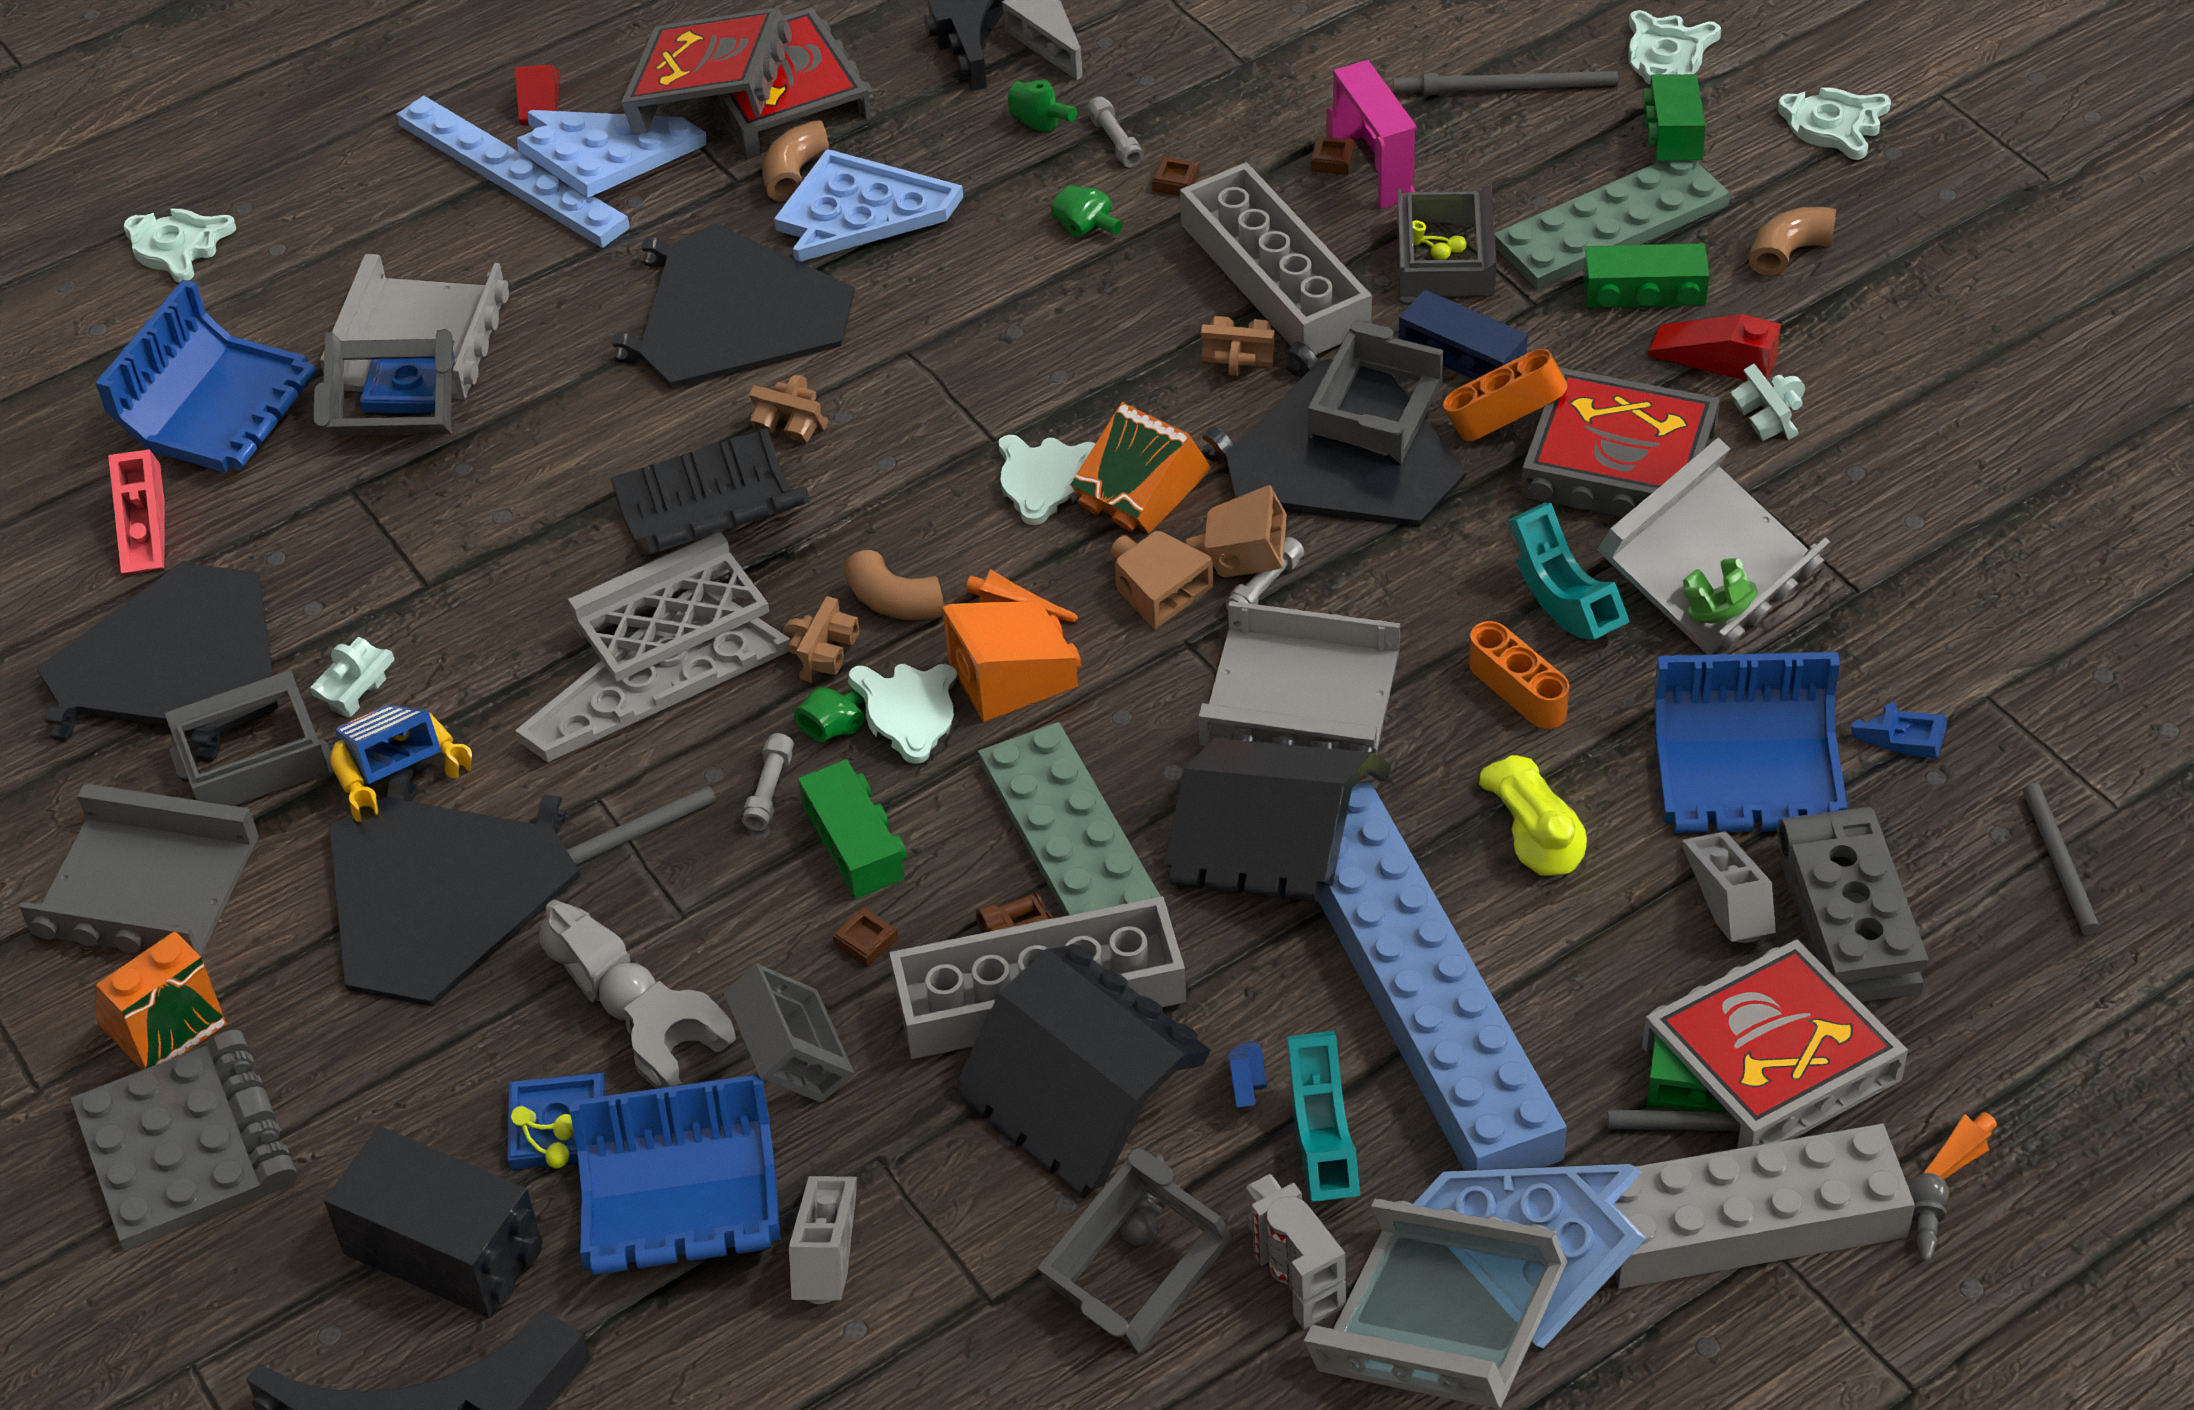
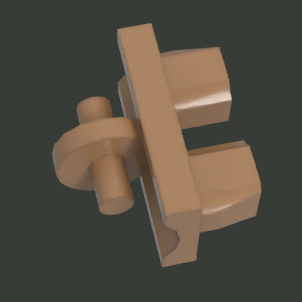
[1201,316,1274,376]
[749,374,829,444]
[783,596,859,682]

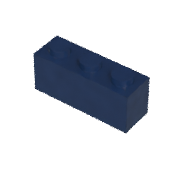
[1398,290,1528,380]

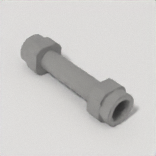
[1087,97,1144,168]
[1225,537,1304,610]
[742,733,794,831]

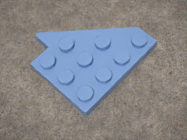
[517,110,706,198]
[774,149,963,262]
[1413,1164,1646,1348]

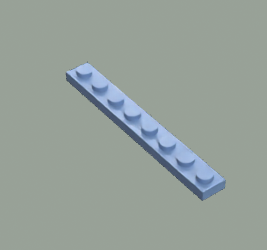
[396,96,630,248]

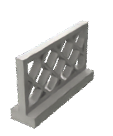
[568,532,770,682]

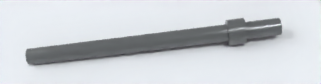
[1393,71,1618,96]

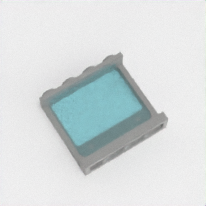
[1304,1198,1567,1409]

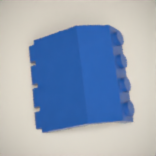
[96,280,317,473]
[1654,652,1848,833]
[570,1074,781,1275]

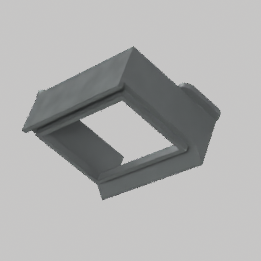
[1397,184,1496,305]
[1308,320,1443,464]
[314,329,455,436]
[165,670,335,806]
[1037,1148,1233,1354]

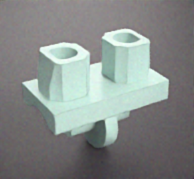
[1730,364,1805,442]
[310,637,394,718]

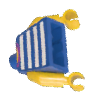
[330,705,472,822]

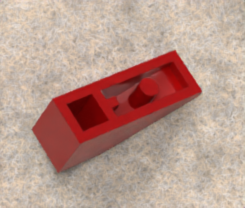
[1648,314,1781,381]

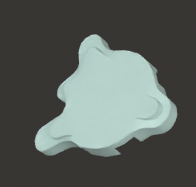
[1628,10,1721,84]
[1778,87,1891,160]
[124,208,236,283]
[999,435,1096,526]
[848,664,957,764]

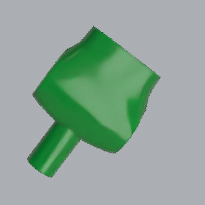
[1008,80,1077,132]
[1051,185,1122,237]
[794,687,865,742]

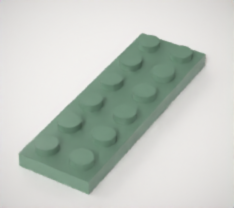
[1495,160,1731,290]
[978,722,1168,916]

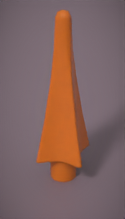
[966,569,1078,623]
[1924,1112,1997,1179]

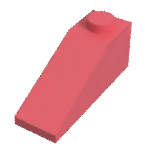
[108,449,165,575]

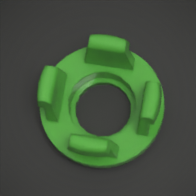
[1683,558,1758,624]

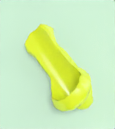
[1479,755,1587,876]

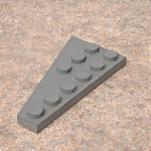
[515,590,791,762]

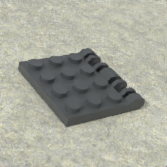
[70,1030,298,1251]

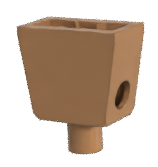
[1186,485,1287,578]
[1110,531,1213,630]

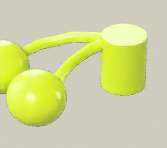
[1413,220,1467,260]
[511,1106,574,1169]

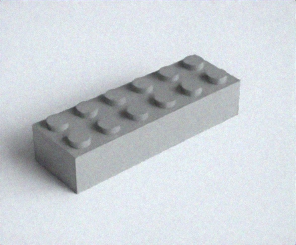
[1180,162,1372,355]
[889,896,1186,1059]
[1614,1123,1915,1289]

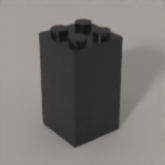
[323,1126,543,1319]

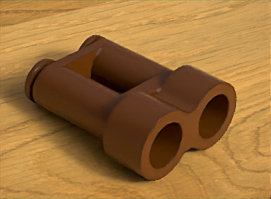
[975,893,1053,933]

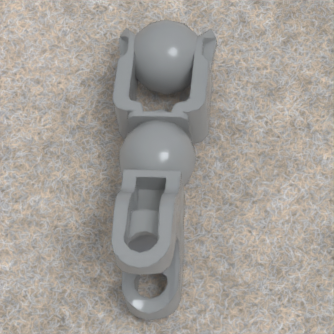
[539,899,736,1089]

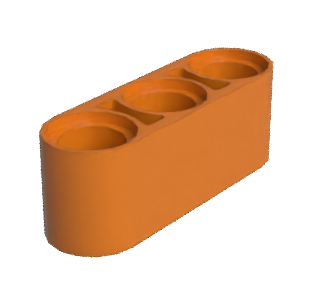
[1443,349,1567,441]
[1469,621,1570,729]

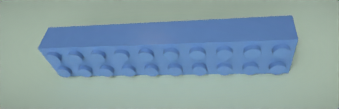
[1319,780,1567,1171]

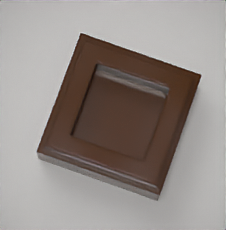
[1311,136,1355,175]
[1152,157,1200,196]
[832,907,898,967]

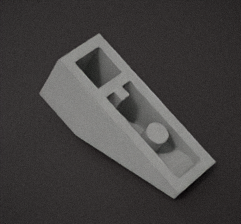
[1002,0,1082,80]
[1682,831,1776,943]
[789,1176,857,1304]

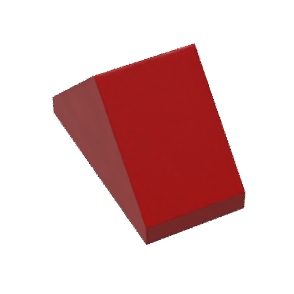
[515,65,561,125]

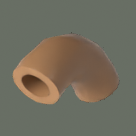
[762,120,829,202]
[1749,207,1836,276]
[843,550,944,621]

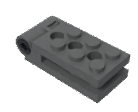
[1777,806,1929,1002]

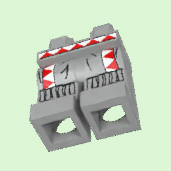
[1246,1174,1346,1330]

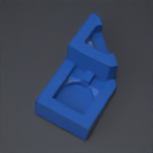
[1851,702,1947,759]
[1228,1041,1267,1107]

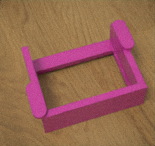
[1326,60,1418,209]

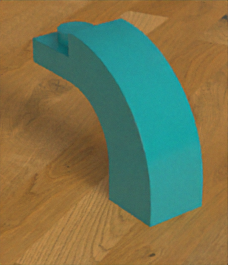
[1508,503,1630,640]
[1286,1031,1360,1202]

